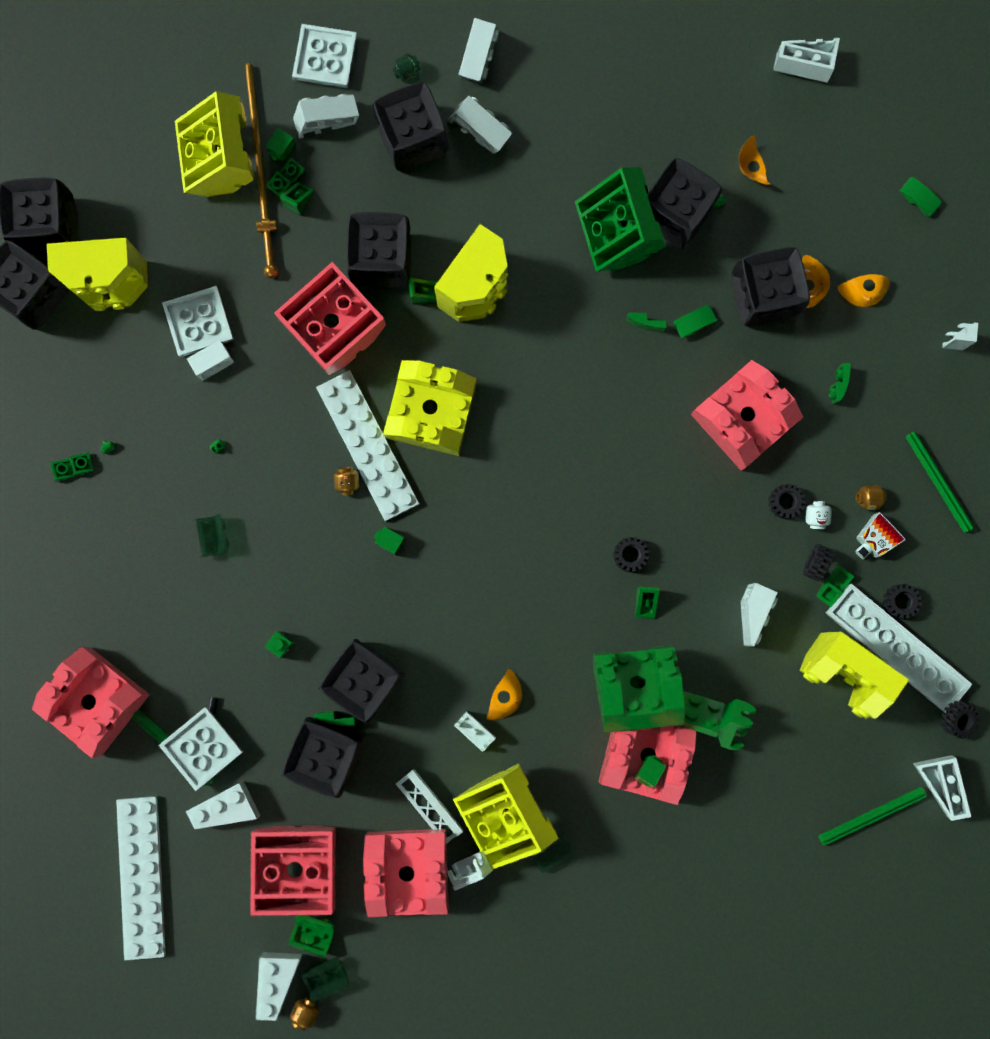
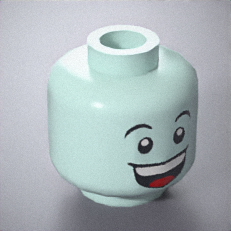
[805,501,832,529]

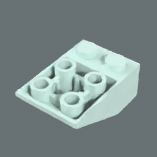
[741,583,778,647]

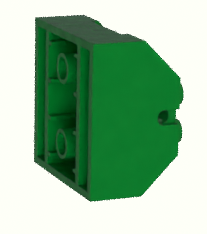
[575,167,665,272]
[593,645,685,733]

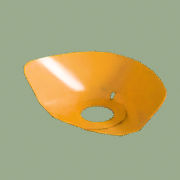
[739,135,770,185]
[802,255,830,308]
[838,274,890,307]
[487,669,523,721]

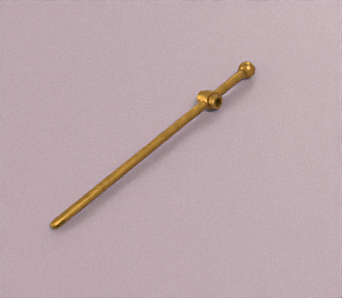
[245,63,279,278]

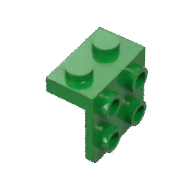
[288,915,335,958]

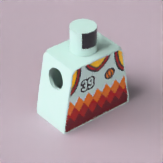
[855,512,905,559]

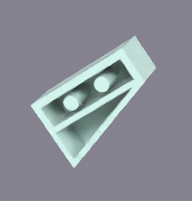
[459,18,499,83]
[773,38,840,83]
[293,94,359,138]
[447,96,512,154]
[913,755,971,821]
[186,781,261,829]
[256,952,303,1021]

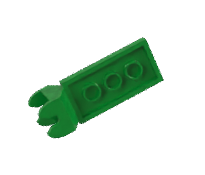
[679,691,756,750]

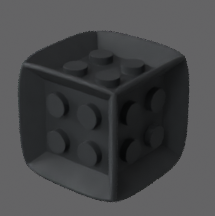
[372,82,449,171]
[647,158,722,249]
[0,177,78,255]
[346,212,411,287]
[0,240,69,330]
[732,247,809,326]
[318,639,405,724]
[282,717,364,798]

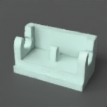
[942,322,978,350]
[187,340,234,381]
[454,711,496,752]
[448,851,493,891]

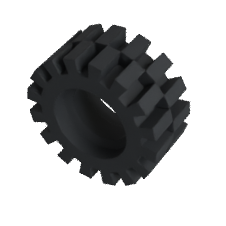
[768,484,806,519]
[613,537,649,572]
[803,544,833,582]
[883,584,922,619]
[941,701,980,739]

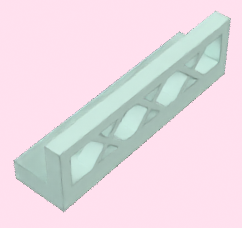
[396,769,463,843]

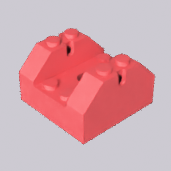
[274,262,386,375]
[691,360,803,471]
[32,647,150,758]
[598,725,696,805]
[251,825,336,915]
[363,829,449,917]

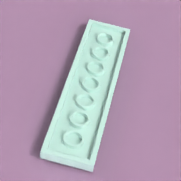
[316,370,419,522]
[826,584,972,713]
[116,796,166,960]

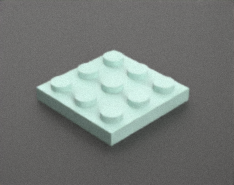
[292,24,357,88]
[162,286,234,357]
[159,707,243,791]

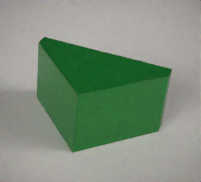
[280,182,314,216]
[408,278,437,304]
[635,587,660,619]

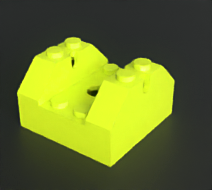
[175,91,254,197]
[434,224,508,322]
[47,238,148,311]
[383,360,477,456]
[800,632,909,719]
[453,764,559,869]

